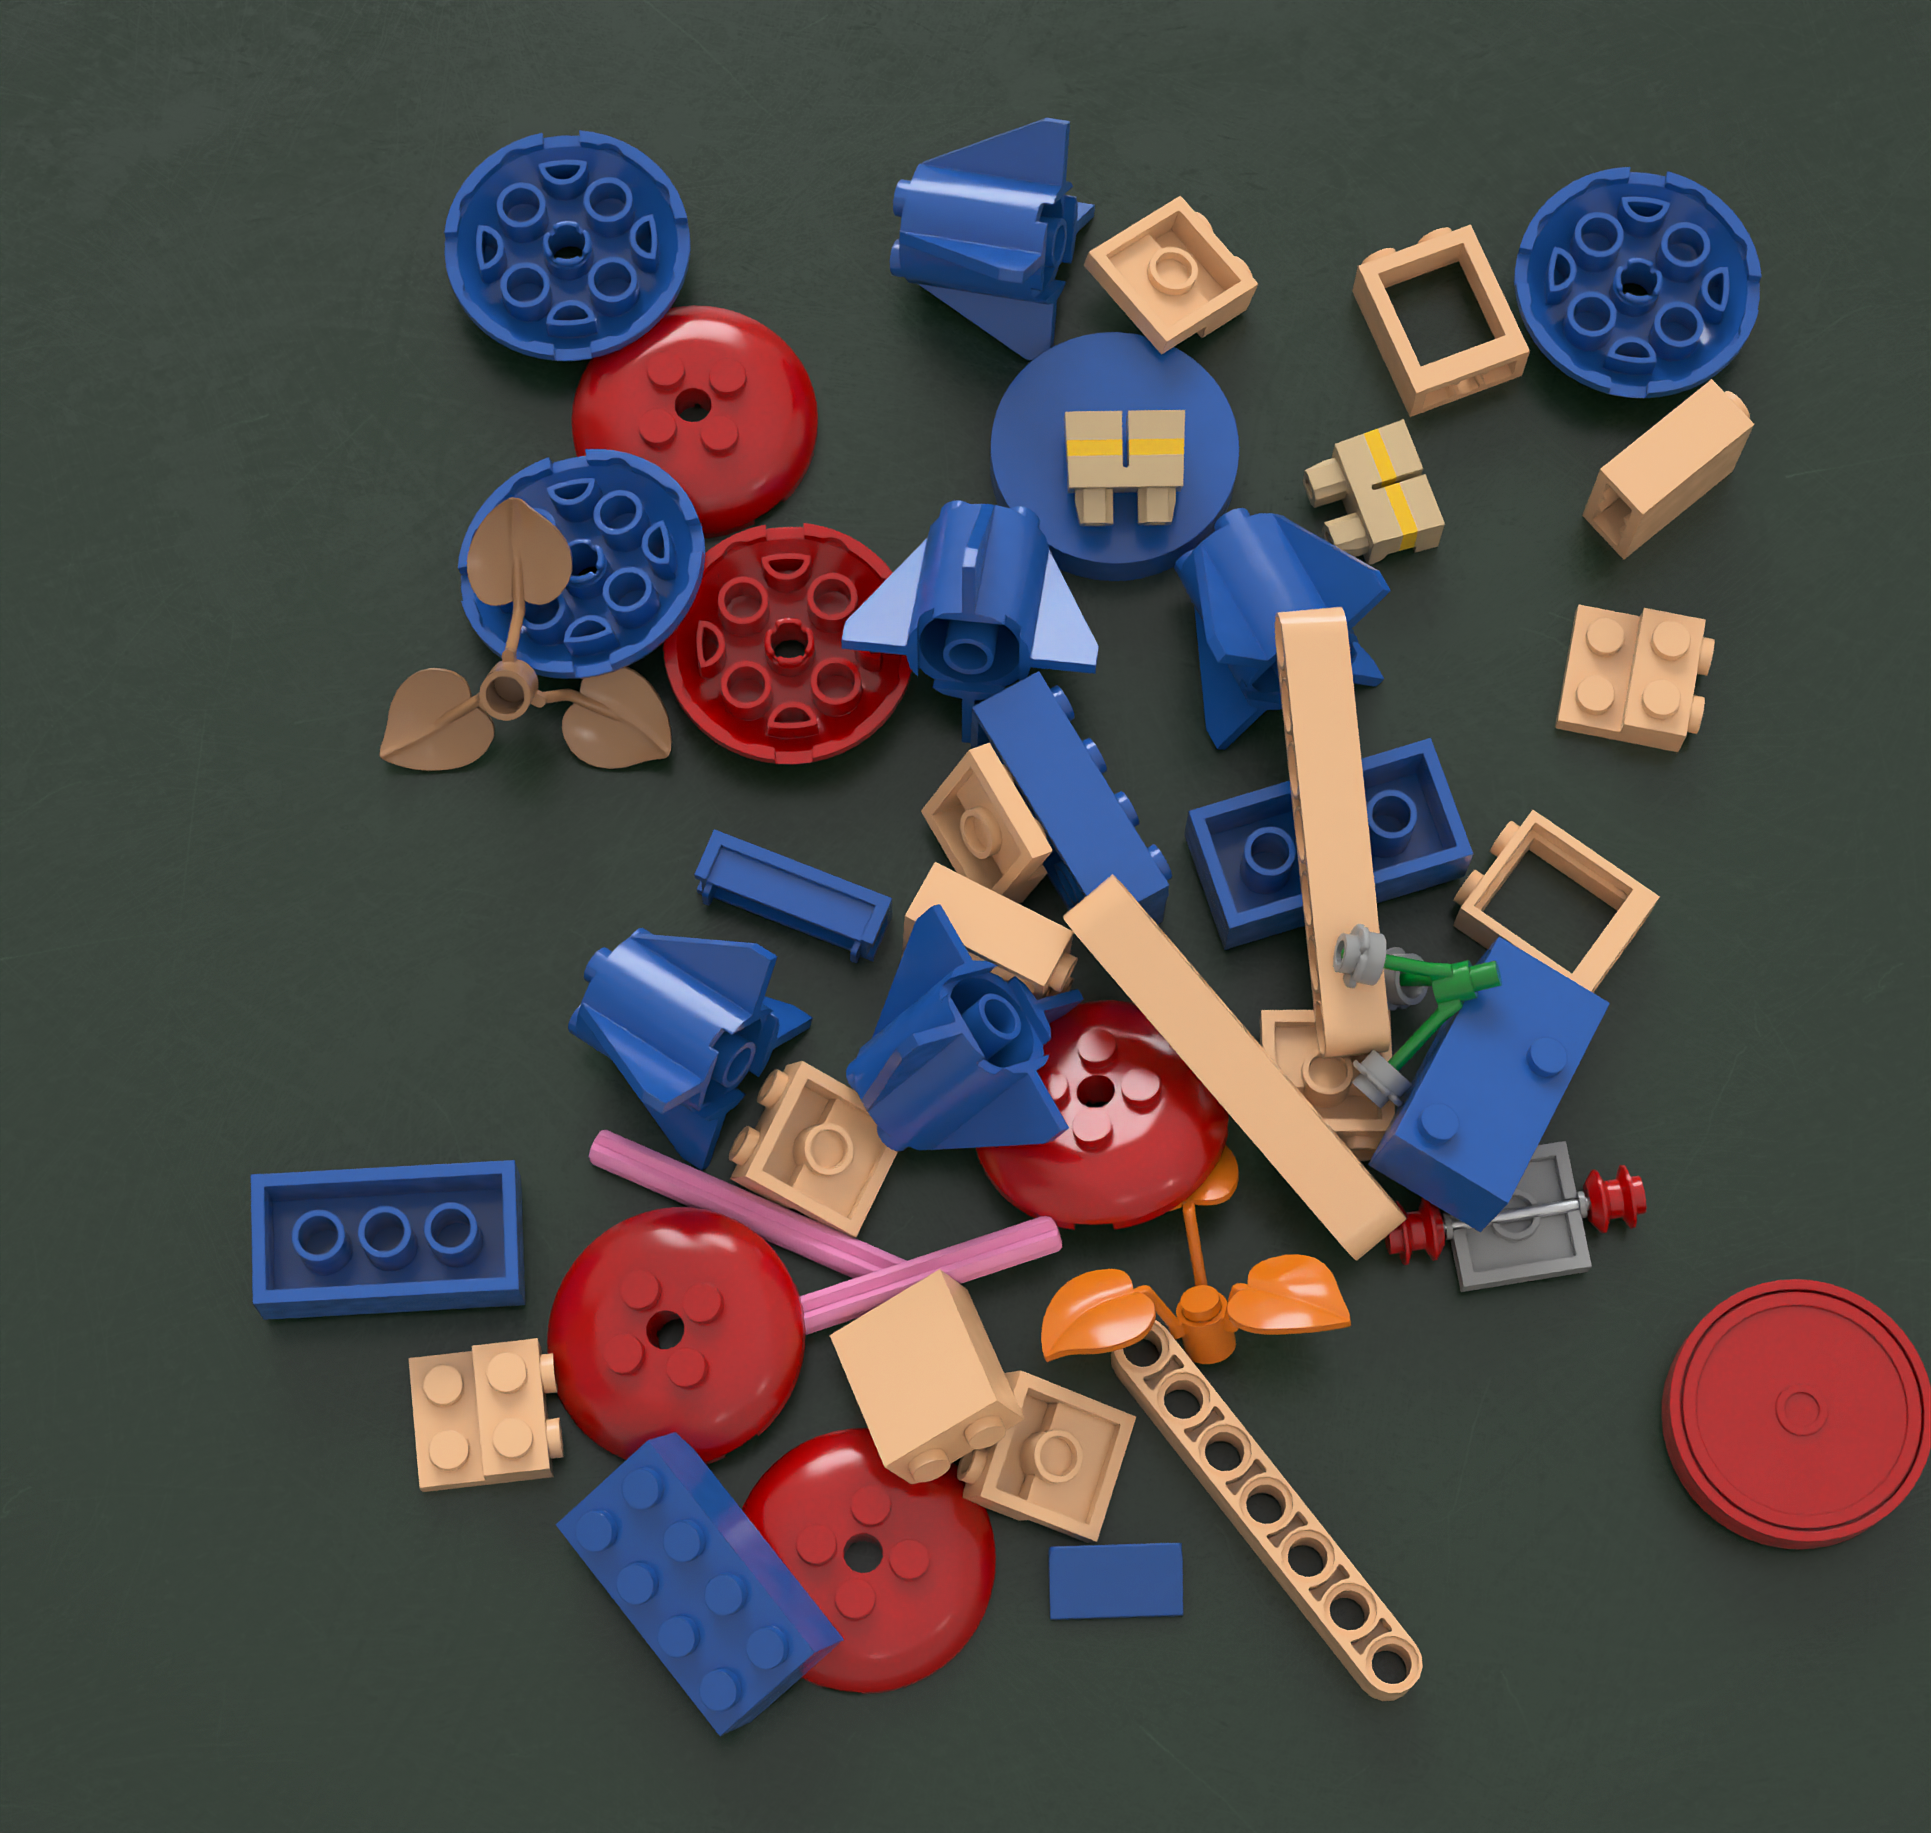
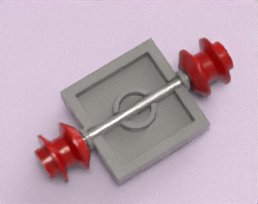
[1384,1141,1646,1292]

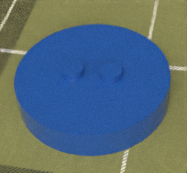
[990,332,1239,581]

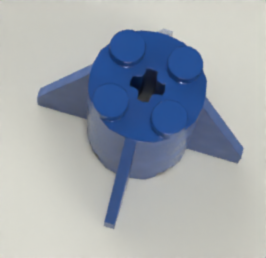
[890,118,1095,360]
[841,500,1099,743]
[1174,508,1391,750]
[846,904,1084,1151]
[568,928,813,1170]

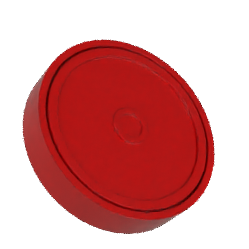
[1661,1279,1931,1549]

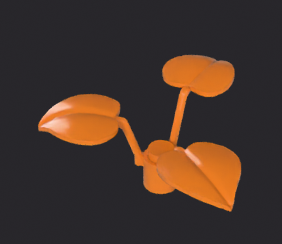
[1041,1145,1351,1364]

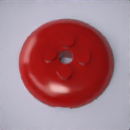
[571,305,818,538]
[663,523,912,764]
[975,1000,1229,1230]
[547,1207,806,1464]
[742,1428,996,1694]

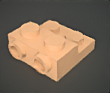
[1084,196,1258,355]
[1555,605,1715,752]
[921,743,1053,904]
[1259,1010,1395,1161]
[729,1061,898,1238]
[409,1338,564,1492]
[957,1370,1136,1543]

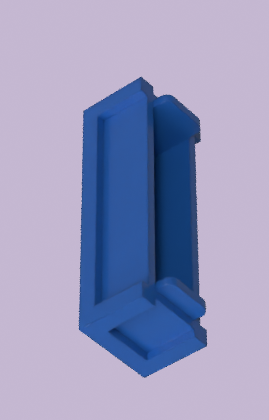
[694,829,892,963]

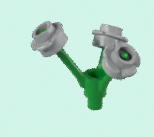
[1333,924,1502,1109]

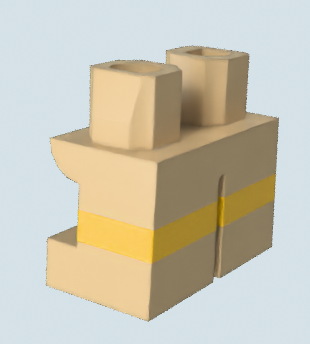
[1063,410,1185,526]
[1303,419,1445,565]

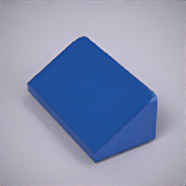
[1048,1543,1183,1620]

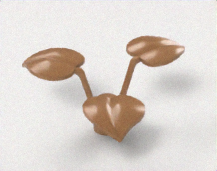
[380,497,672,771]

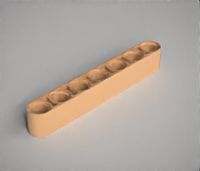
[1274,607,1390,1059]
[1063,874,1407,1261]
[1111,1320,1423,1701]

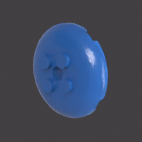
[444,130,690,361]
[1514,167,1762,398]
[458,449,705,679]

